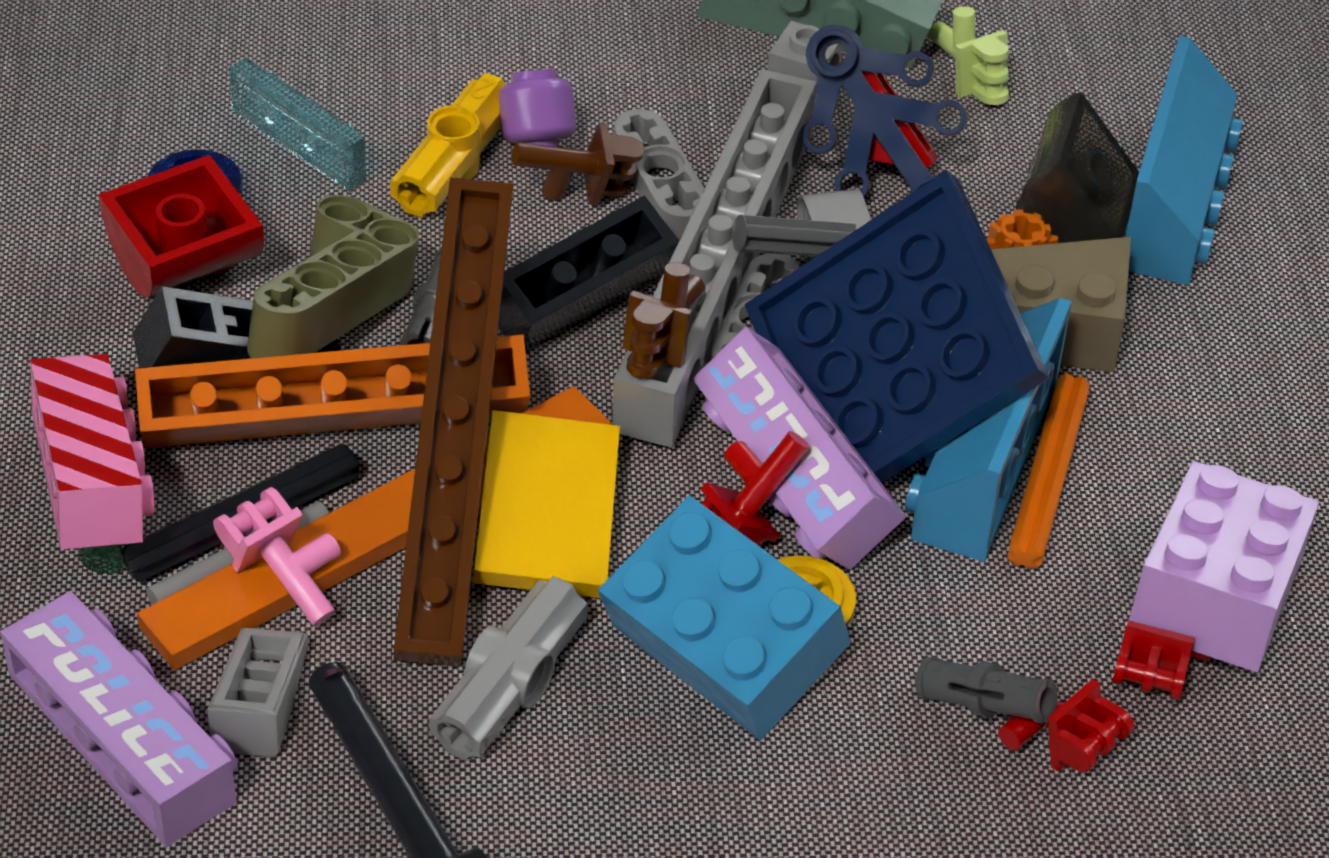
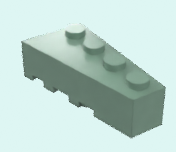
[696,0,943,69]

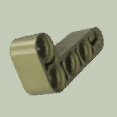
[247,195,420,358]

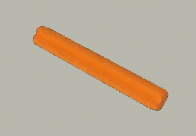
[1007,373,1090,570]

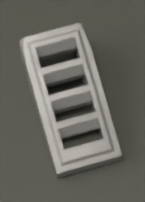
[207,628,308,757]

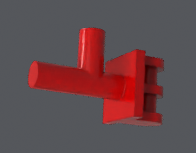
[701,431,810,547]
[1112,620,1211,700]
[998,671,1135,772]

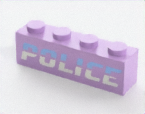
[692,326,907,570]
[0,591,238,848]

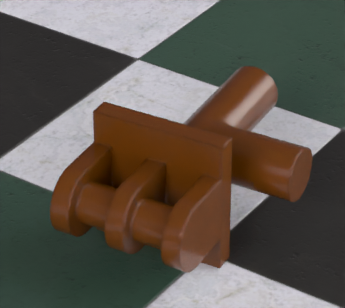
[512,122,645,206]
[622,262,706,378]

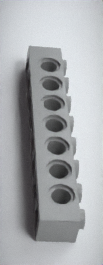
[612,69,817,448]

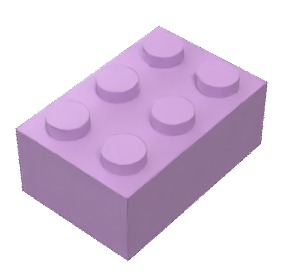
[1129,461,1320,673]

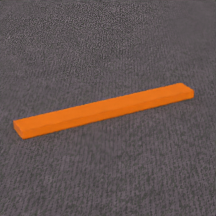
[137,386,612,671]

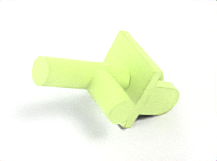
[928,6,1009,105]

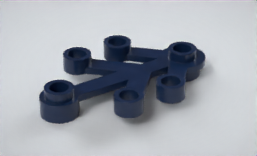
[802,25,968,198]

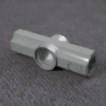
[429,576,588,761]

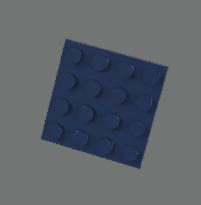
[744,170,1050,483]

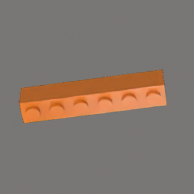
[135,335,530,449]

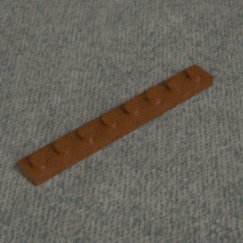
[394,177,513,667]

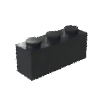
[498,195,679,353]

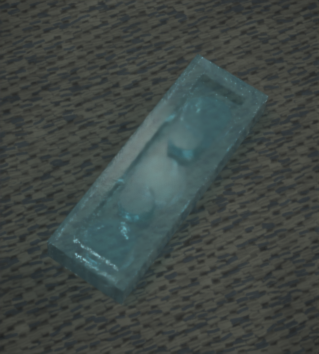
[229,57,367,192]

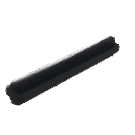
[121,444,360,582]

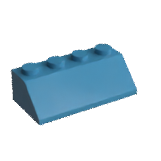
[1126,35,1243,285]
[905,298,1072,562]

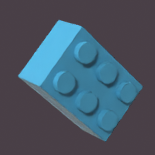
[598,495,851,741]

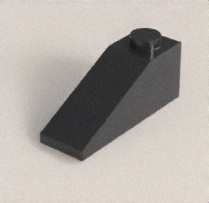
[133,286,341,368]

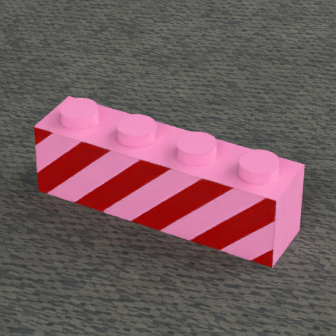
[30,354,154,550]

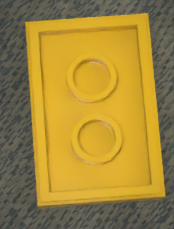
[472,410,620,598]

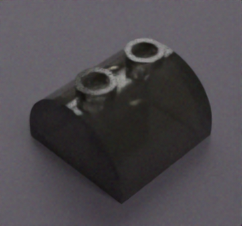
[1016,91,1139,243]

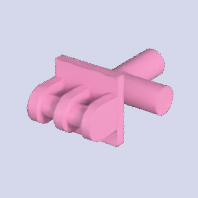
[213,487,341,627]

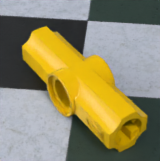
[390,73,505,218]

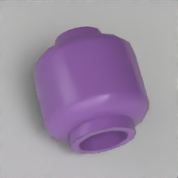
[498,69,576,147]

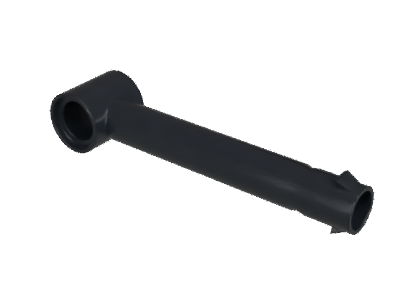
[309,662,487,858]

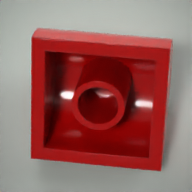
[98,155,264,298]

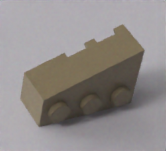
[991,237,1131,372]

